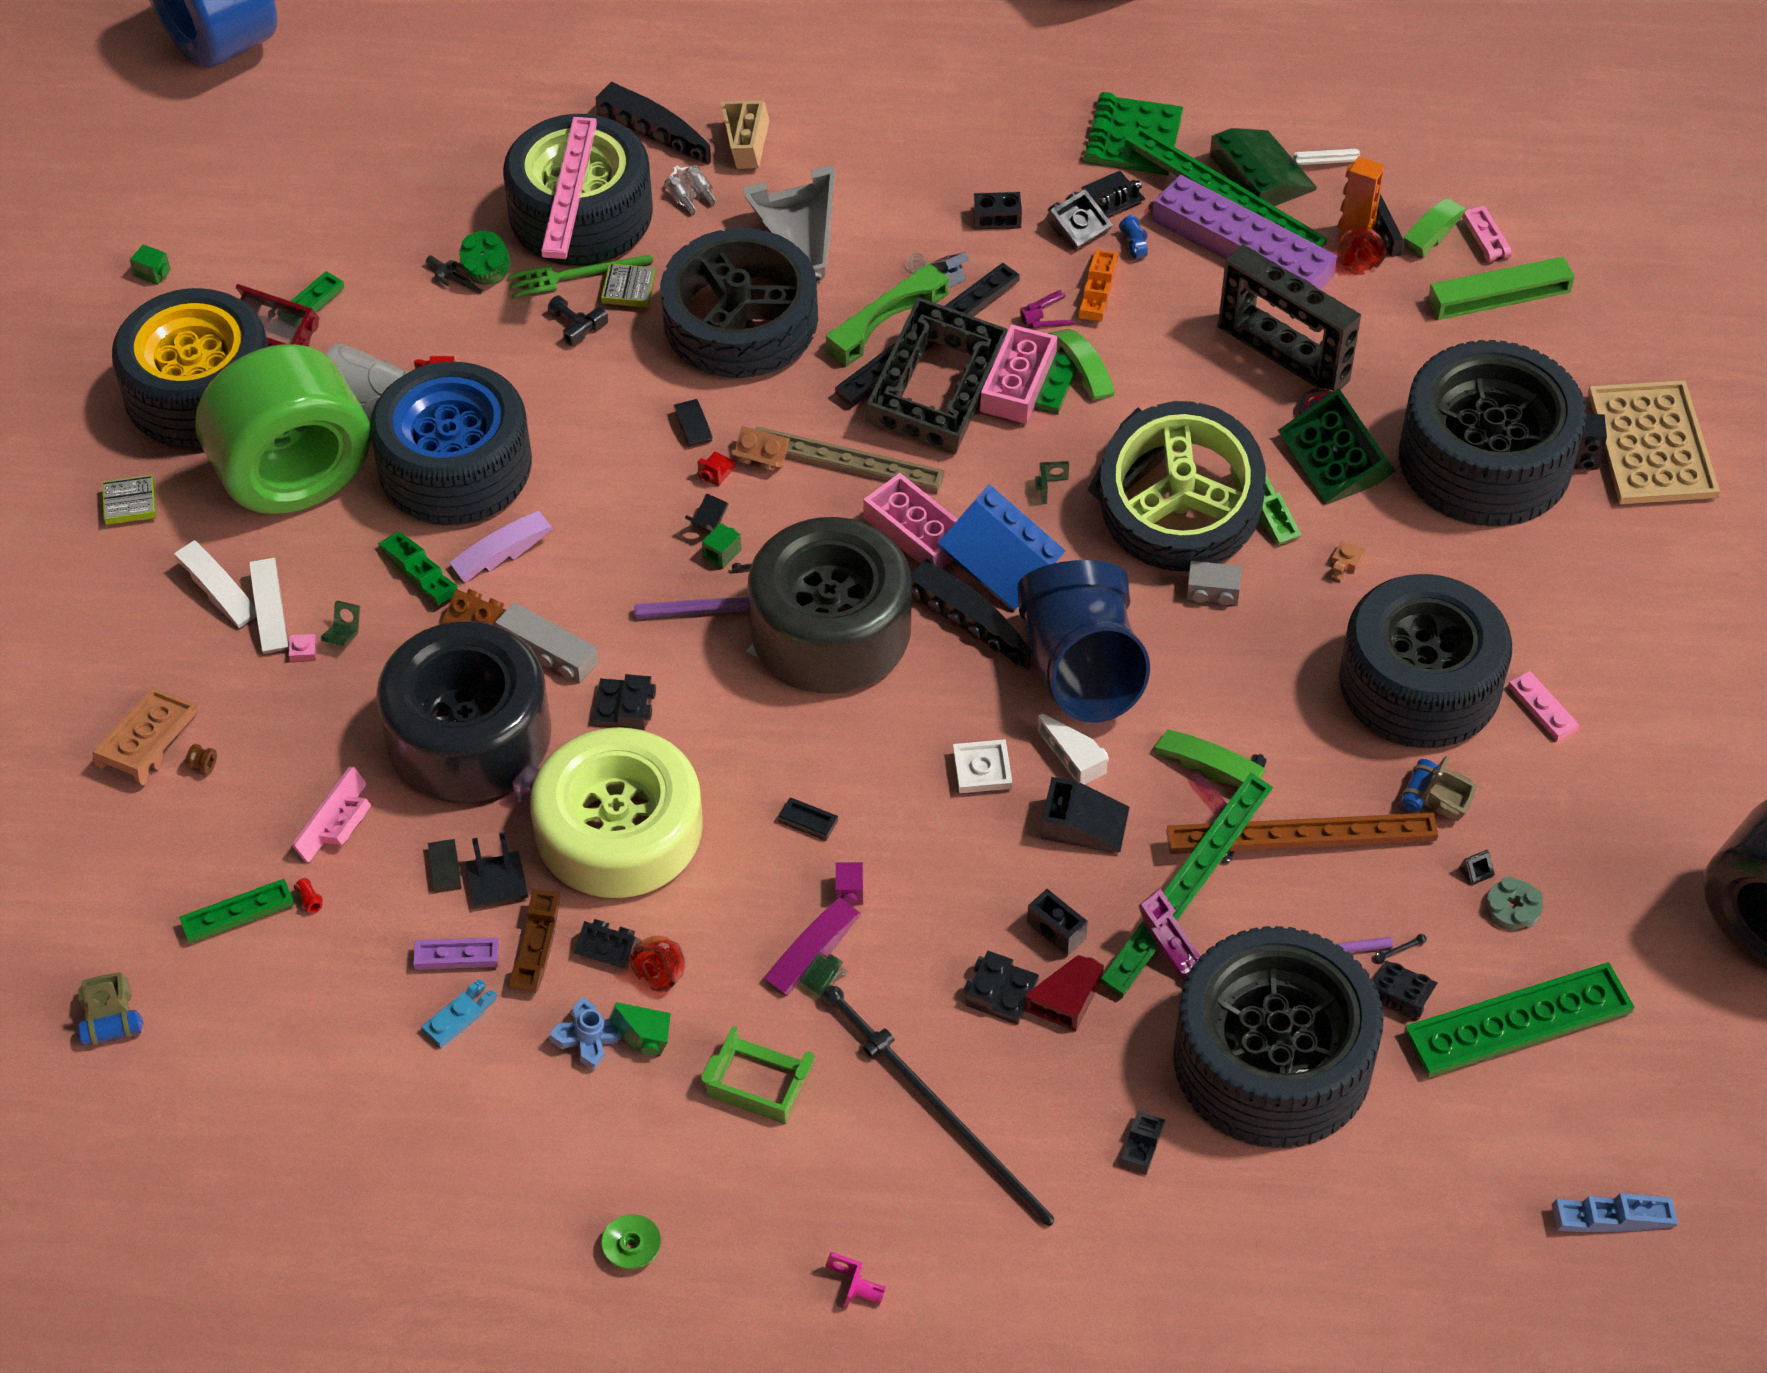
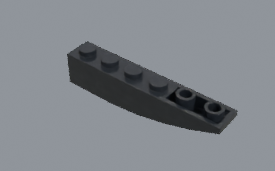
[596,82,711,165]
[911,559,1032,670]

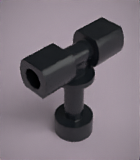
[548,295,608,346]

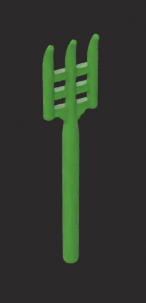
[507,255,653,299]

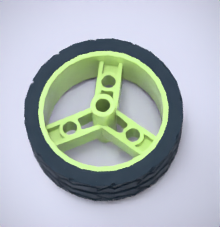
[1100,401,1266,571]

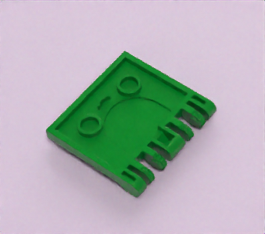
[1083,92,1183,175]

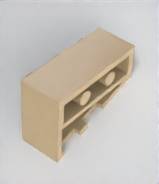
[720,100,769,169]

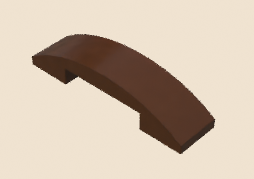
[509,889,561,993]

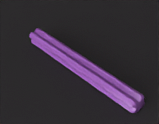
[634,596,749,619]

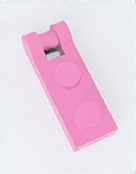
[1462,206,1511,262]

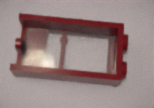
[235,284,320,347]

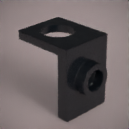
[685,494,729,532]

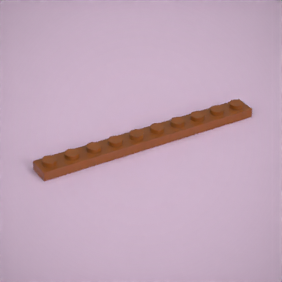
[1166,813,1439,854]

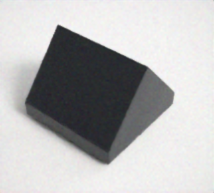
[1459,849,1495,885]

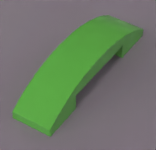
[1048,329,1115,400]

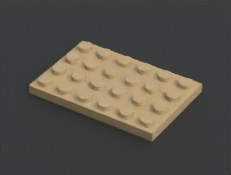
[1588,380,1720,504]

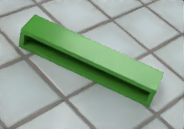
[1428,256,1575,320]

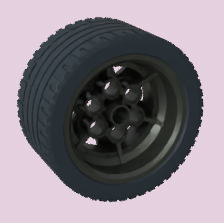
[1399,340,1586,526]
[1173,926,1384,1148]

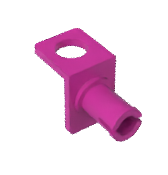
[825,1252,886,1309]

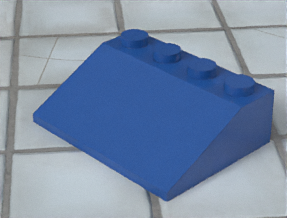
[936,484,1066,612]

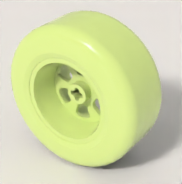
[530,728,703,898]

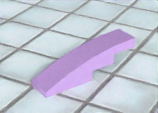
[450,511,553,583]

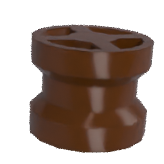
[185,744,217,775]

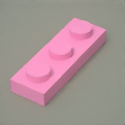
[1508,671,1579,742]

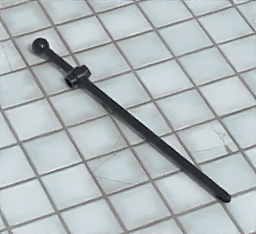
[822,986,1054,1226]

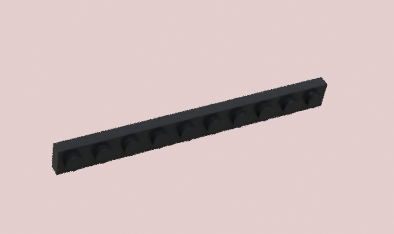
[835,262,1020,406]

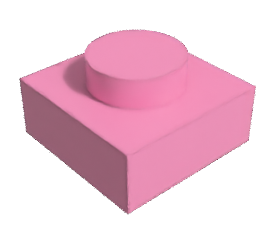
[289,634,317,662]

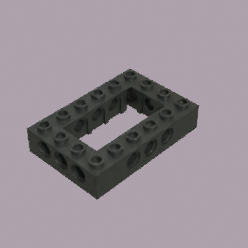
[1217,244,1361,391]
[864,297,1008,454]

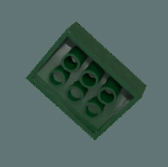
[1210,128,1317,206]
[1278,388,1396,504]

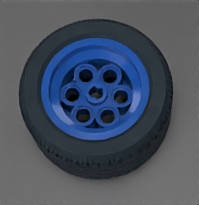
[370,361,532,525]

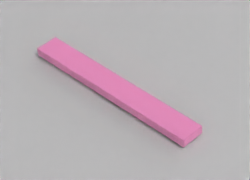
[542,117,597,259]

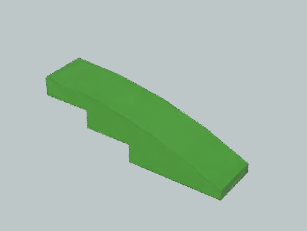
[1229,466,1301,545]
[1155,729,1265,787]

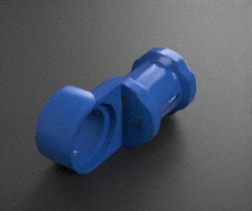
[1119,215,1148,259]

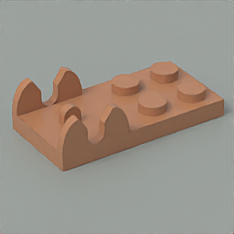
[92,687,198,785]

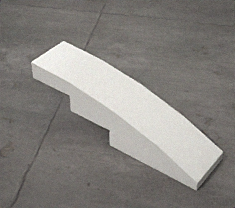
[174,540,257,628]
[249,558,289,654]

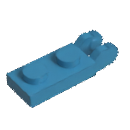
[421,979,497,1048]

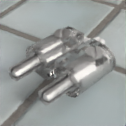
[664,165,717,214]

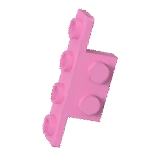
[292,767,371,862]

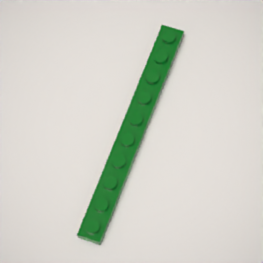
[1125,126,1327,248]
[1100,772,1273,998]

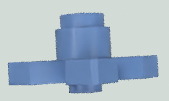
[549,997,622,1070]

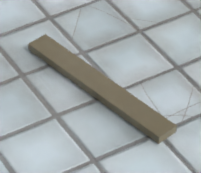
[756,426,945,494]

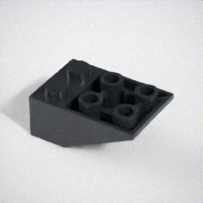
[1041,777,1130,853]

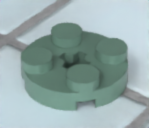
[1486,876,1543,931]

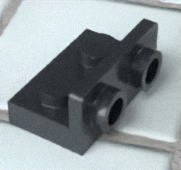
[574,919,641,969]

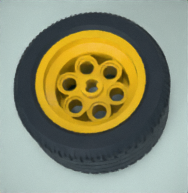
[112,288,268,448]

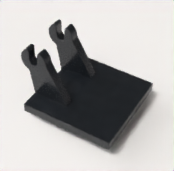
[465,832,529,909]

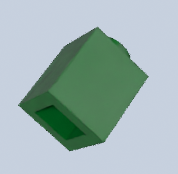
[130,244,171,285]
[702,523,741,569]

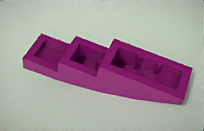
[764,897,861,996]

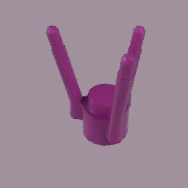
[1020,290,1075,329]

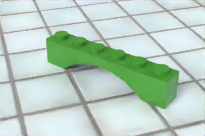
[826,263,949,367]

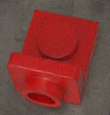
[697,451,735,486]

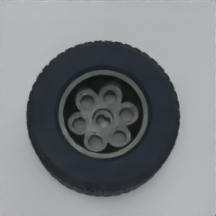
[1339,574,1512,748]

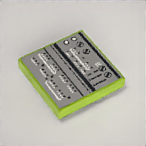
[601,264,656,307]
[102,475,156,525]

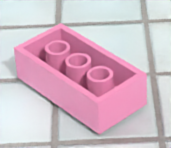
[980,324,1057,424]
[863,473,958,568]

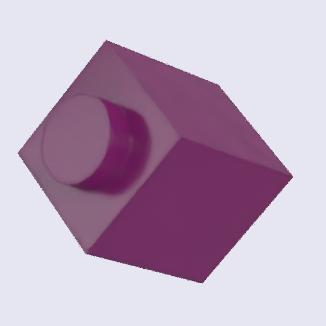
[835,862,863,906]

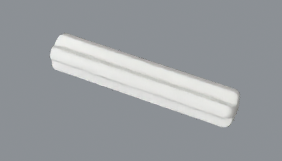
[1293,149,1360,165]

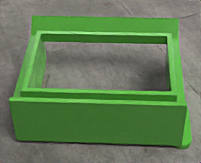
[702,1026,815,1124]

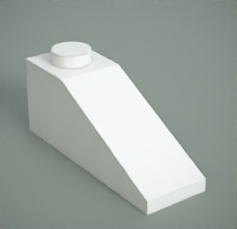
[1038,714,1109,785]

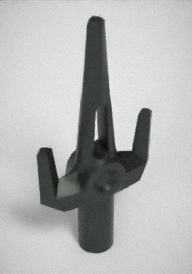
[426,255,483,294]

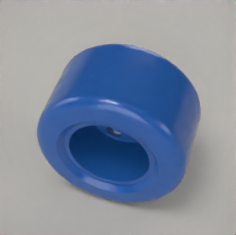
[149,0,277,68]

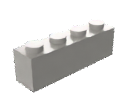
[495,602,599,683]

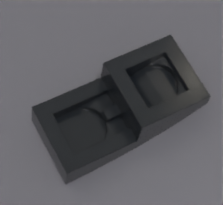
[673,399,713,447]
[1119,1111,1165,1175]

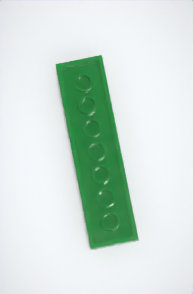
[1404,962,1635,1078]

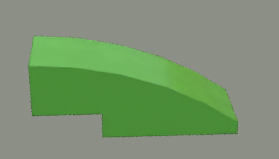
[1403,198,1466,258]

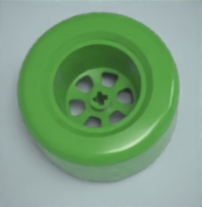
[195,344,371,514]

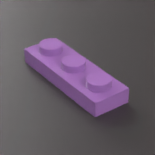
[414,938,499,970]

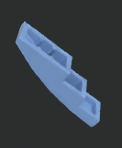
[1551,1193,1678,1232]

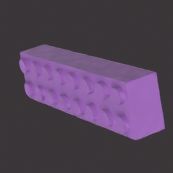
[1152,174,1337,290]

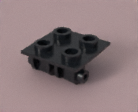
[1081,170,1145,217]
[1373,960,1438,1018]

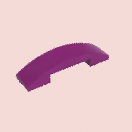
[1139,889,1200,982]

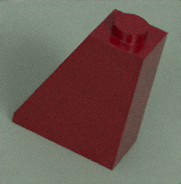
[1025,955,1104,1031]

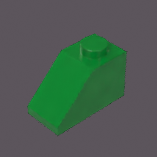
[609,1002,671,1056]

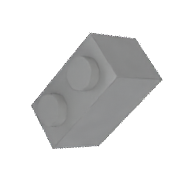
[1187,561,1242,606]

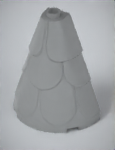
[743,165,835,283]
[326,343,410,423]

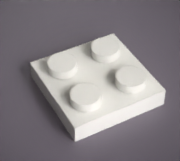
[953,739,1013,793]

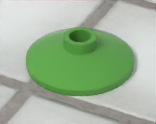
[602,1214,661,1269]

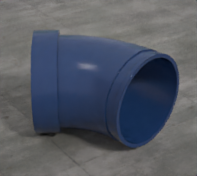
[1017,560,1150,723]

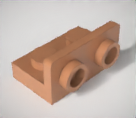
[731,426,790,471]

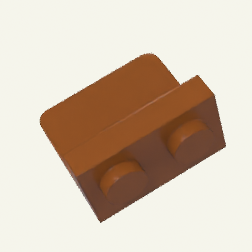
[441,588,506,625]

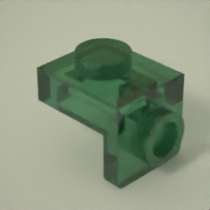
[800,953,848,997]

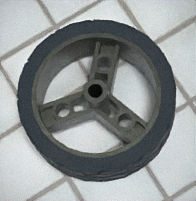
[660,227,818,378]

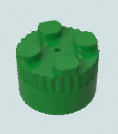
[459,230,511,285]

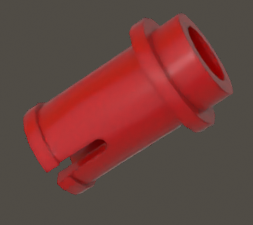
[293,878,323,913]

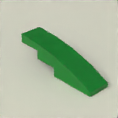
[378,531,458,606]

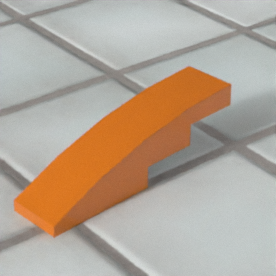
[1079,249,1119,322]

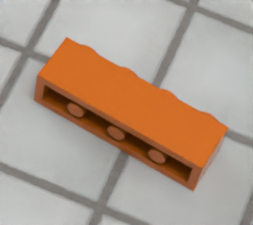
[1337,156,1385,247]

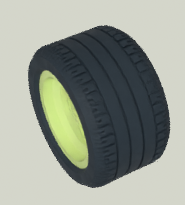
[503,113,653,266]

